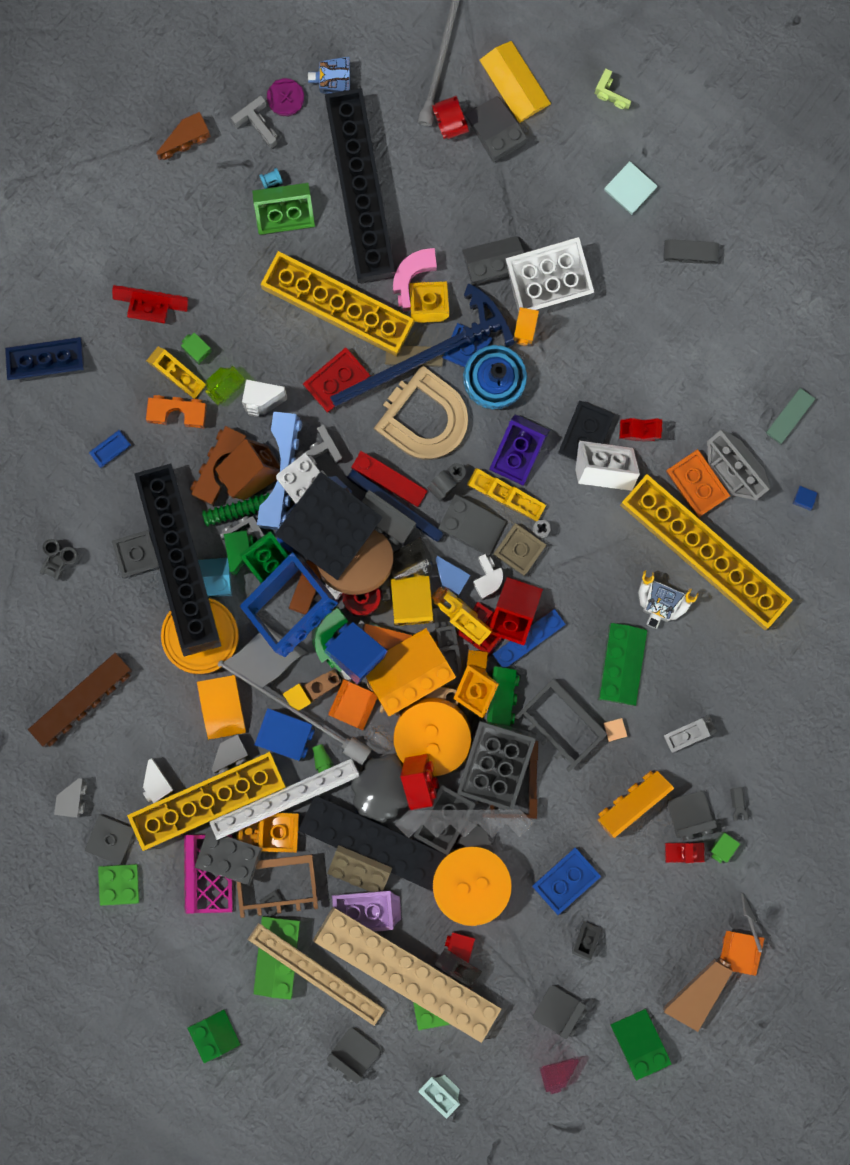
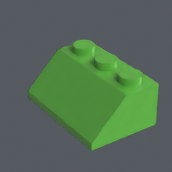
[252,183,315,235]

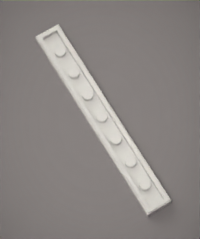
[209,759,359,840]

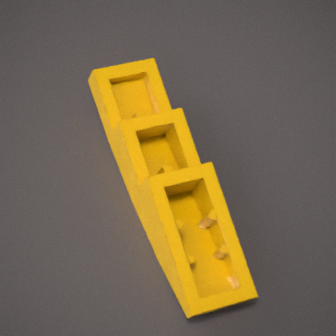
[467,468,546,522]

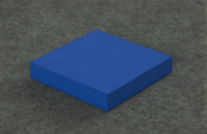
[443,323,492,368]

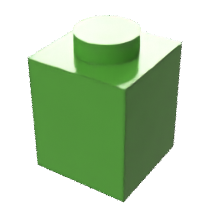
[181,332,212,365]
[709,832,740,864]

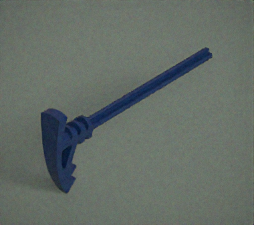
[330,284,514,407]

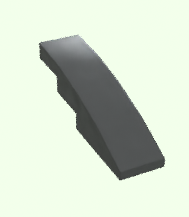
[432,607,463,686]

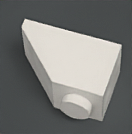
[143,758,175,803]

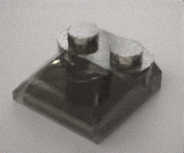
[392,537,433,580]

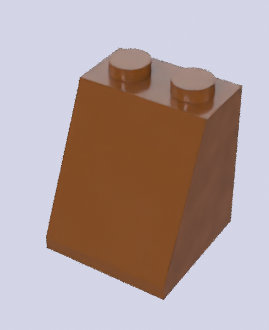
[215,439,280,500]

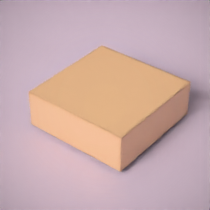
[603,718,627,742]

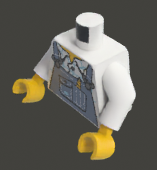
[638,570,699,629]

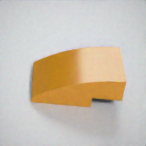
[197,675,246,740]
[237,813,299,853]

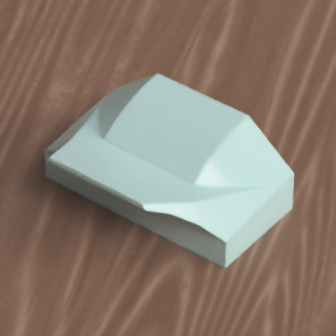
[418,1075,460,1119]

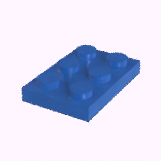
[532,848,601,915]

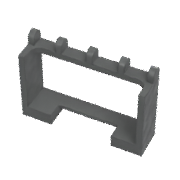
[515,679,607,772]

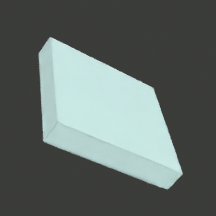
[604,161,657,215]

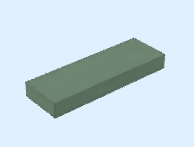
[766,388,815,445]

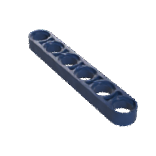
[347,469,444,542]

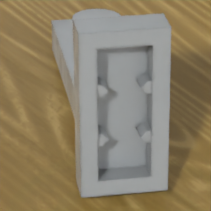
[231,96,277,149]
[294,425,343,464]
[664,715,717,753]

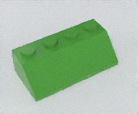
[253,916,301,1000]

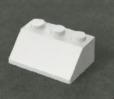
[242,380,287,417]
[576,441,640,491]

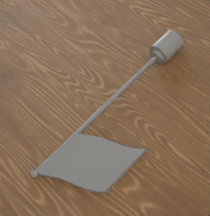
[218,628,372,765]

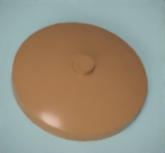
[317,529,393,595]

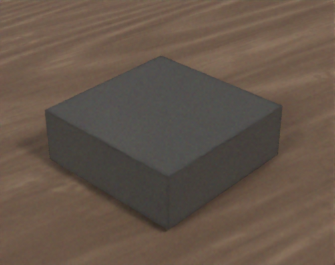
[259,890,286,917]

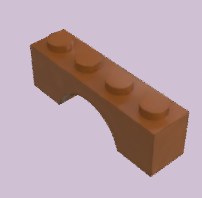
[190,426,247,506]

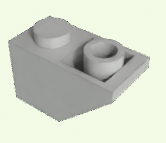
[212,734,249,774]
[54,778,87,817]

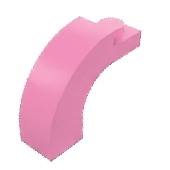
[393,248,437,312]

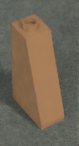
[663,958,733,1032]

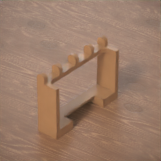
[237,854,318,918]

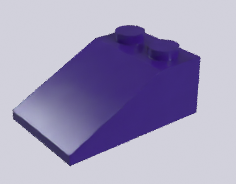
[489,414,550,486]

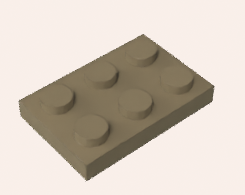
[327,845,392,892]

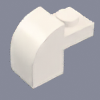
[473,554,503,600]

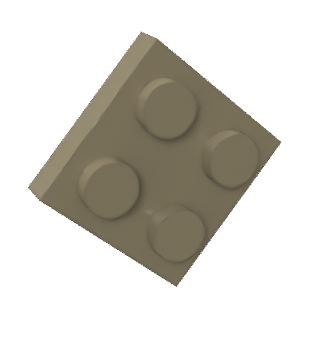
[493,523,546,577]

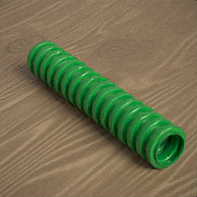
[202,492,295,527]

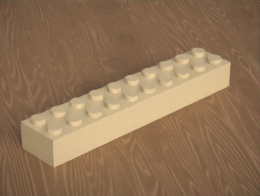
[313,907,501,1043]

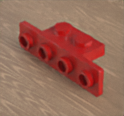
[112,285,188,324]

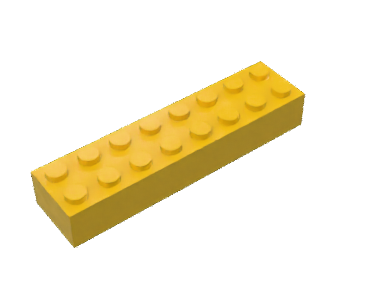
[260,251,414,357]
[127,752,286,851]

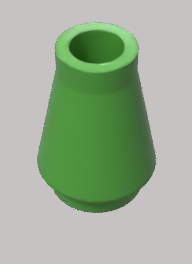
[312,744,334,773]

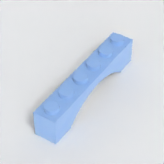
[257,412,302,530]

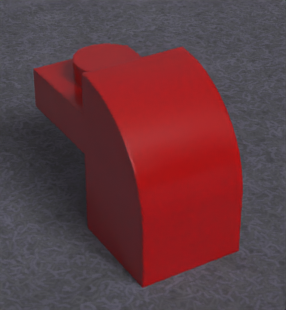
[619,418,662,442]

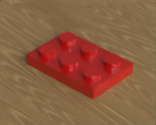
[303,347,371,414]

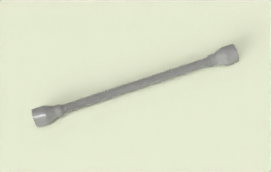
[417,0,460,126]

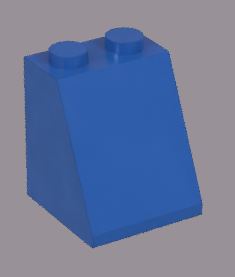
[324,622,388,685]
[254,708,315,761]

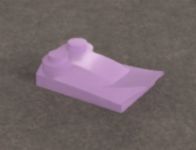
[332,890,401,931]

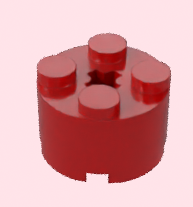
[432,95,469,139]
[342,587,381,617]

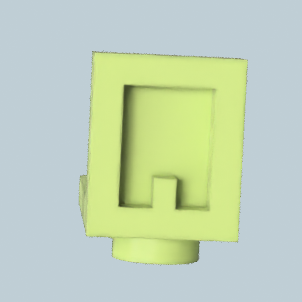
[594,69,631,109]

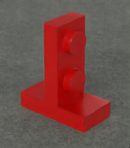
[665,843,705,863]

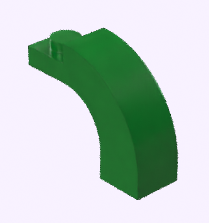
[312,605,348,672]

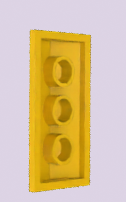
[479,41,551,123]

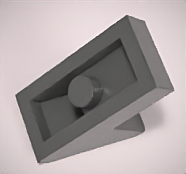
[572,921,601,961]

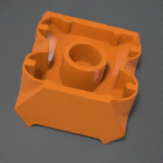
[328,679,377,730]
[719,931,764,976]

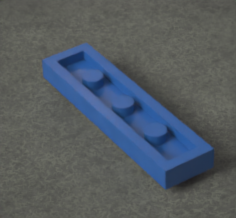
[492,609,566,668]

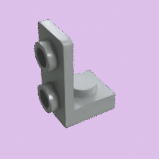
[220,516,264,540]

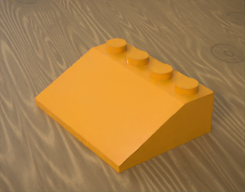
[366,628,456,717]

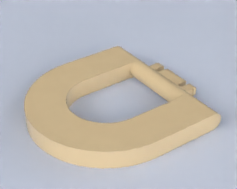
[373,366,468,460]

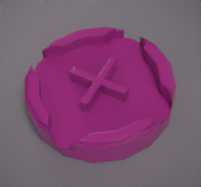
[267,78,304,116]

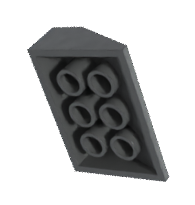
[457,721,536,812]

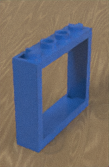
[240,552,338,657]

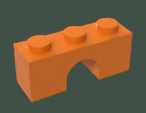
[146,395,207,429]

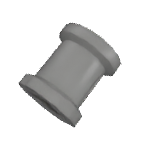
[533,520,550,539]

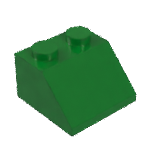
[224,530,254,576]
[187,1009,241,1063]

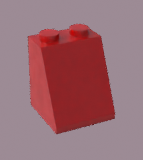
[490,577,543,645]

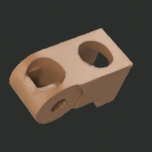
[303,669,342,702]

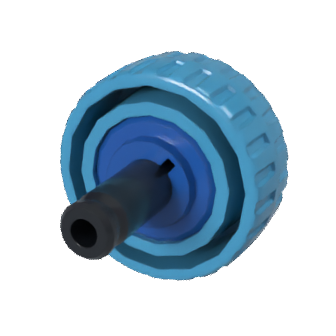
[463,345,527,410]

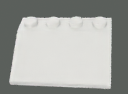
[506,237,594,312]

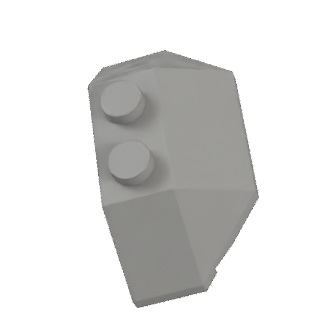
[707,429,771,501]

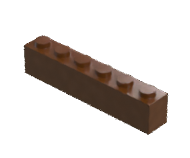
[27,652,132,747]

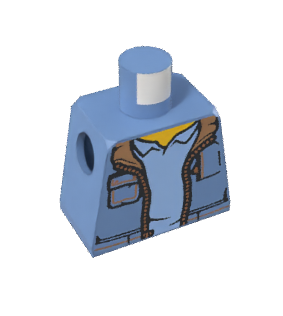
[308,57,350,94]

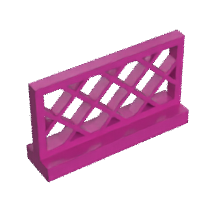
[184,834,232,914]

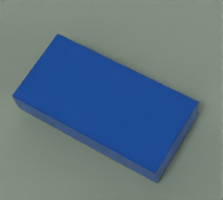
[89,430,131,468]

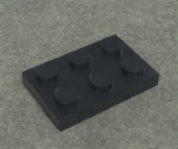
[558,400,615,461]

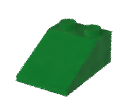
[240,531,288,583]
[610,1009,672,1081]

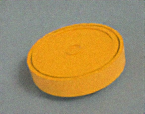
[161,598,239,675]
[393,698,471,776]
[433,847,511,926]

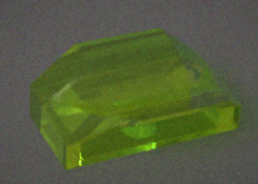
[205,366,246,406]

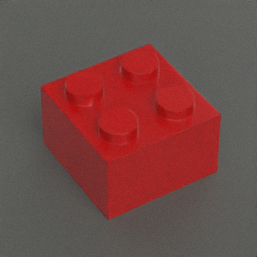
[400,754,439,810]

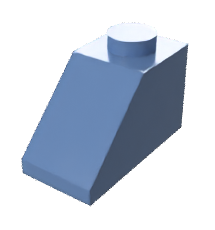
[435,556,470,596]

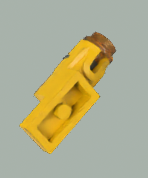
[431,586,492,645]

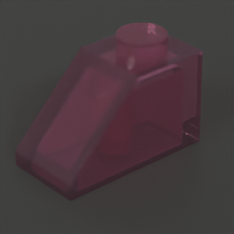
[539,1057,579,1094]

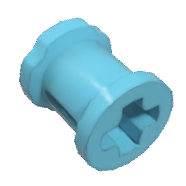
[259,168,283,189]

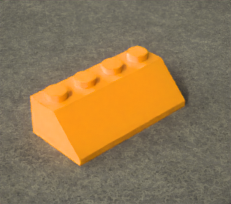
[597,771,674,838]

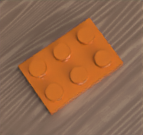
[666,449,730,518]

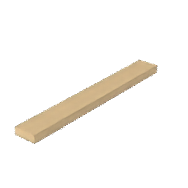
[247,923,385,1026]

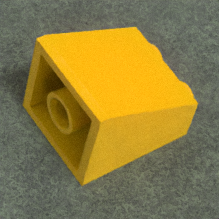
[391,573,433,626]

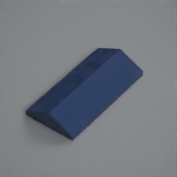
[5,337,84,380]

